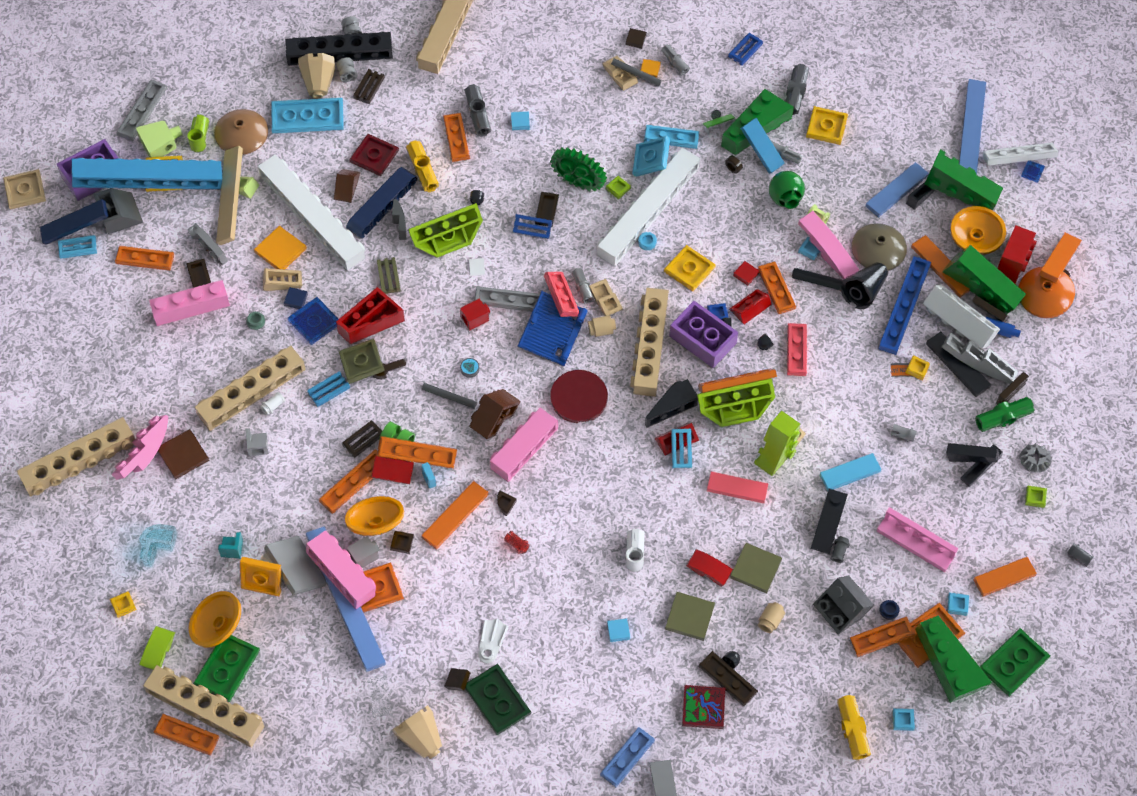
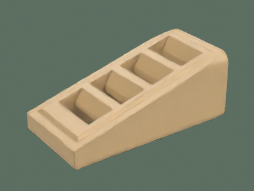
[263,268,302,291]

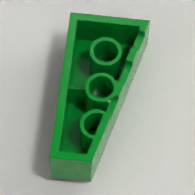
[942,245,1026,315]
[915,615,992,703]

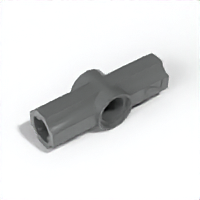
[785,64,809,115]
[464,84,491,137]

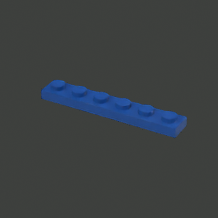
[878,256,931,355]

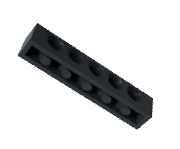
[285,32,393,66]

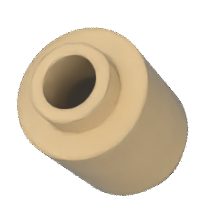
[588,315,616,337]
[758,602,785,633]

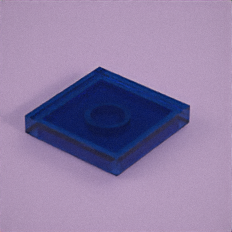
[288,297,338,345]

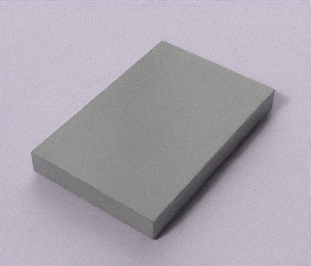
[264,536,327,595]

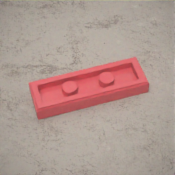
[544,272,579,317]
[787,323,807,376]
[707,471,768,503]

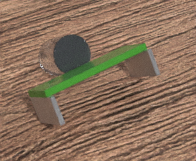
[703,107,736,135]

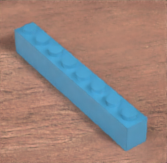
[71,158,222,189]

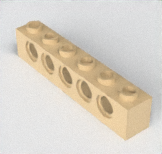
[630,288,669,397]
[195,346,306,431]
[17,417,135,497]
[143,665,264,748]

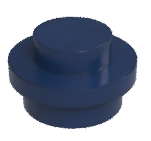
[879,600,900,620]

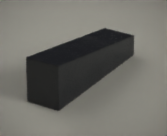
[906,182,935,210]
[946,443,999,462]
[961,444,1003,487]

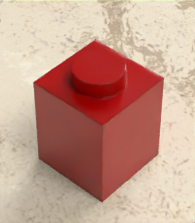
[460,298,490,331]

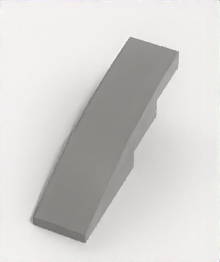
[942,333,1018,384]

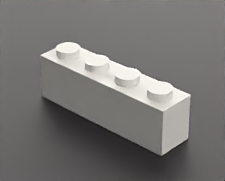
[923,284,1000,349]

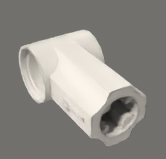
[626,529,645,572]

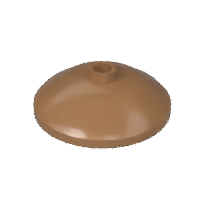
[214,109,268,155]

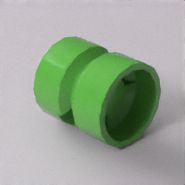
[379,421,415,441]

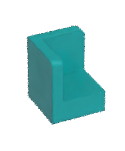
[218,532,243,559]

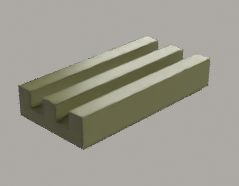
[377,257,401,294]

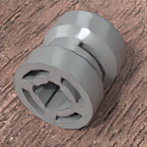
[341,16,362,35]
[336,58,357,83]

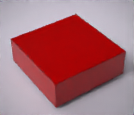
[733,261,759,286]

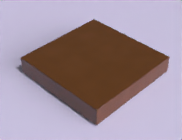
[157,429,210,480]

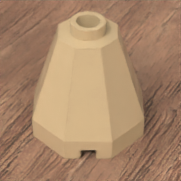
[298,53,335,99]
[392,705,442,759]

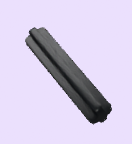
[792,268,843,290]

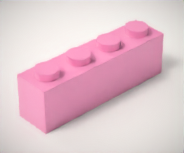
[149,280,230,326]
[490,408,558,482]
[306,530,376,609]

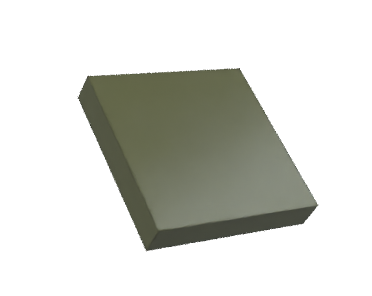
[338,338,385,384]
[730,543,782,594]
[665,592,715,641]

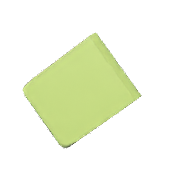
[239,177,260,199]

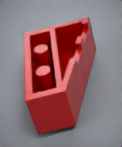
[997,225,1037,285]
[336,287,405,344]

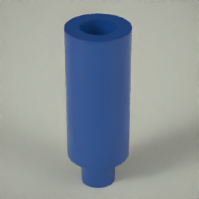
[986,316,1021,338]

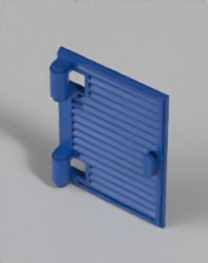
[517,291,588,366]

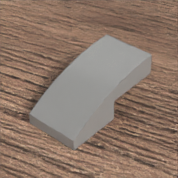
[650,760,677,796]

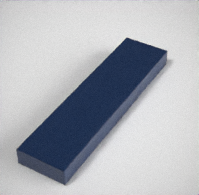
[40,199,108,245]

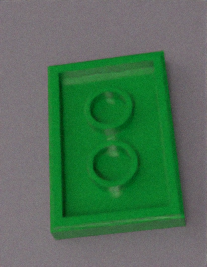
[980,628,1051,697]
[193,635,260,702]

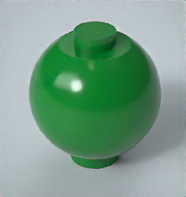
[769,171,805,209]

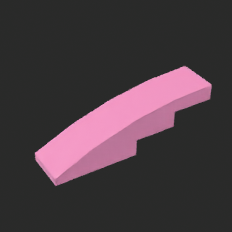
[798,211,859,279]

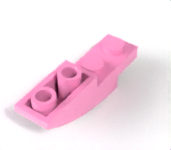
[112,415,169,480]

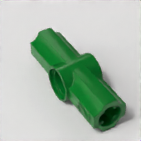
[975,397,1035,432]

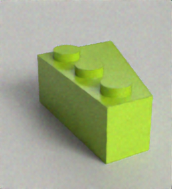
[754,410,801,476]

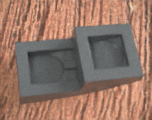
[392,199,407,240]

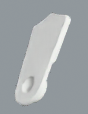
[478,618,508,663]

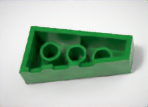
[721,89,794,155]
[924,149,1003,210]

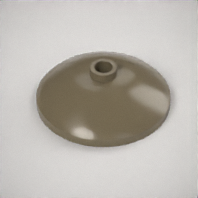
[851,223,907,271]

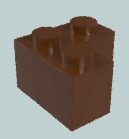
[469,389,521,439]

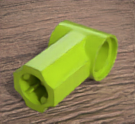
[187,114,209,152]

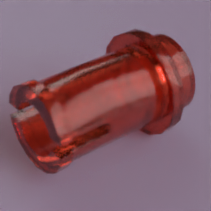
[504,530,530,554]

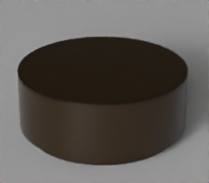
[725,155,743,174]

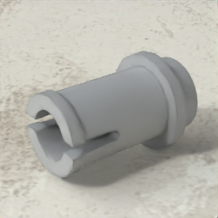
[891,424,917,442]

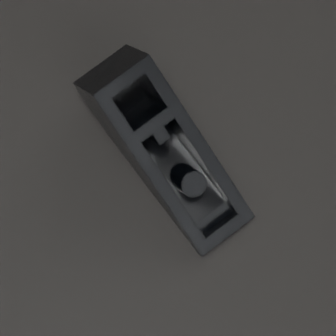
[645,379,698,428]
[811,488,848,555]

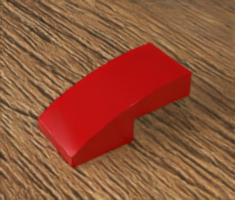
[686,549,733,587]

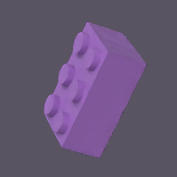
[57,139,118,201]
[669,301,738,368]

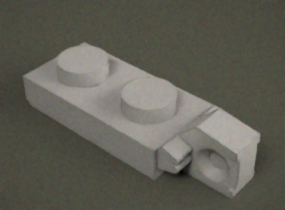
[187,223,228,265]

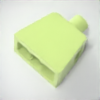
[136,121,183,157]

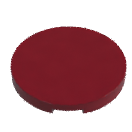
[550,370,608,423]

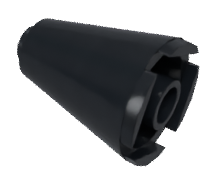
[840,262,888,310]

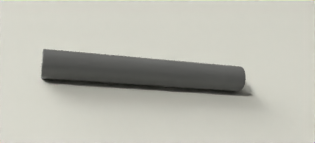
[611,58,662,86]
[422,383,477,409]

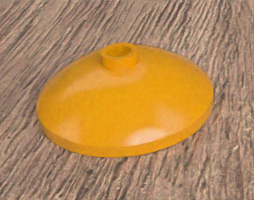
[950,206,1006,255]
[345,496,404,536]
[189,591,241,648]

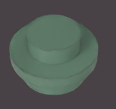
[246,311,265,330]

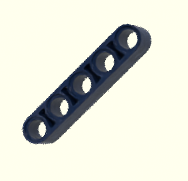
[346,167,417,239]

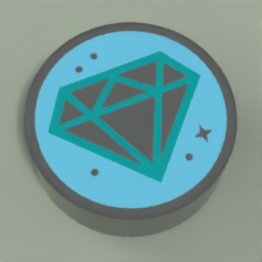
[460,358,479,378]

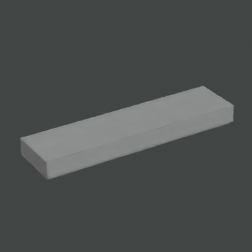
[116,79,167,141]
[474,286,540,312]

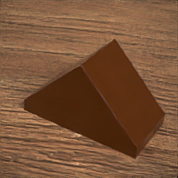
[334,169,360,203]

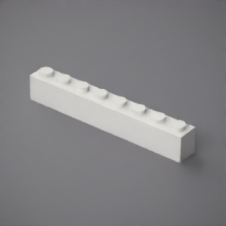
[596,148,700,266]
[258,155,365,271]

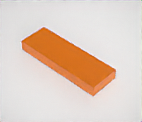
[443,113,470,162]
[115,246,174,271]
[758,261,796,314]
[973,556,1037,597]
[850,616,915,657]
[154,714,220,756]

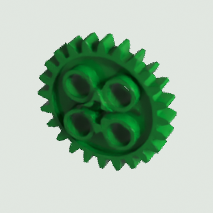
[550,147,607,192]

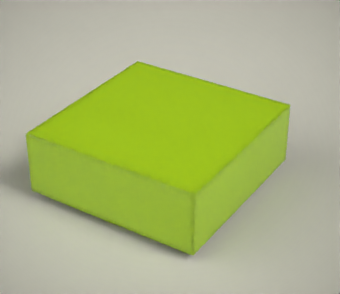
[605,176,631,200]
[1025,485,1047,508]

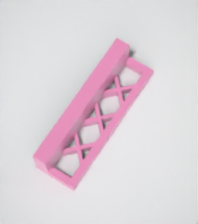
[877,507,958,572]

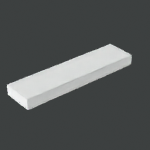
[983,143,1058,166]

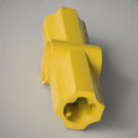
[406,140,439,193]
[837,695,871,760]

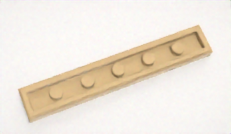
[216,146,243,245]

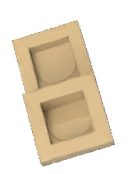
[602,56,638,91]
[589,279,623,316]

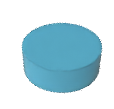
[638,232,657,250]

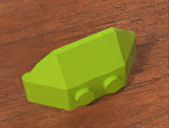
[408,203,483,258]
[697,378,775,427]

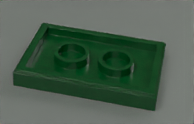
[465,663,531,735]

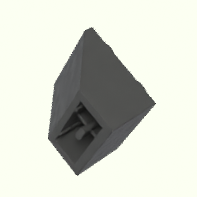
[93,188,143,234]
[813,575,874,634]

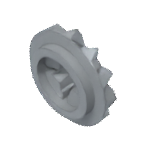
[1020,443,1052,473]

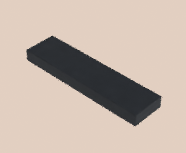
[926,331,991,397]

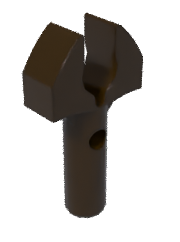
[373,359,406,380]

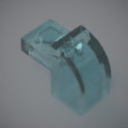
[139,524,178,567]

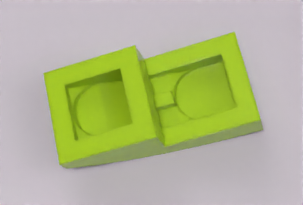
[139,626,176,670]

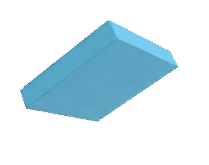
[632,136,670,177]

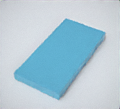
[271,98,344,134]

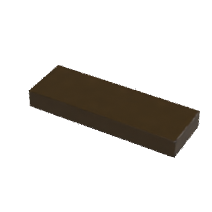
[698,651,758,706]

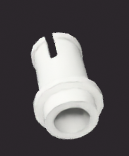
[260,392,285,415]

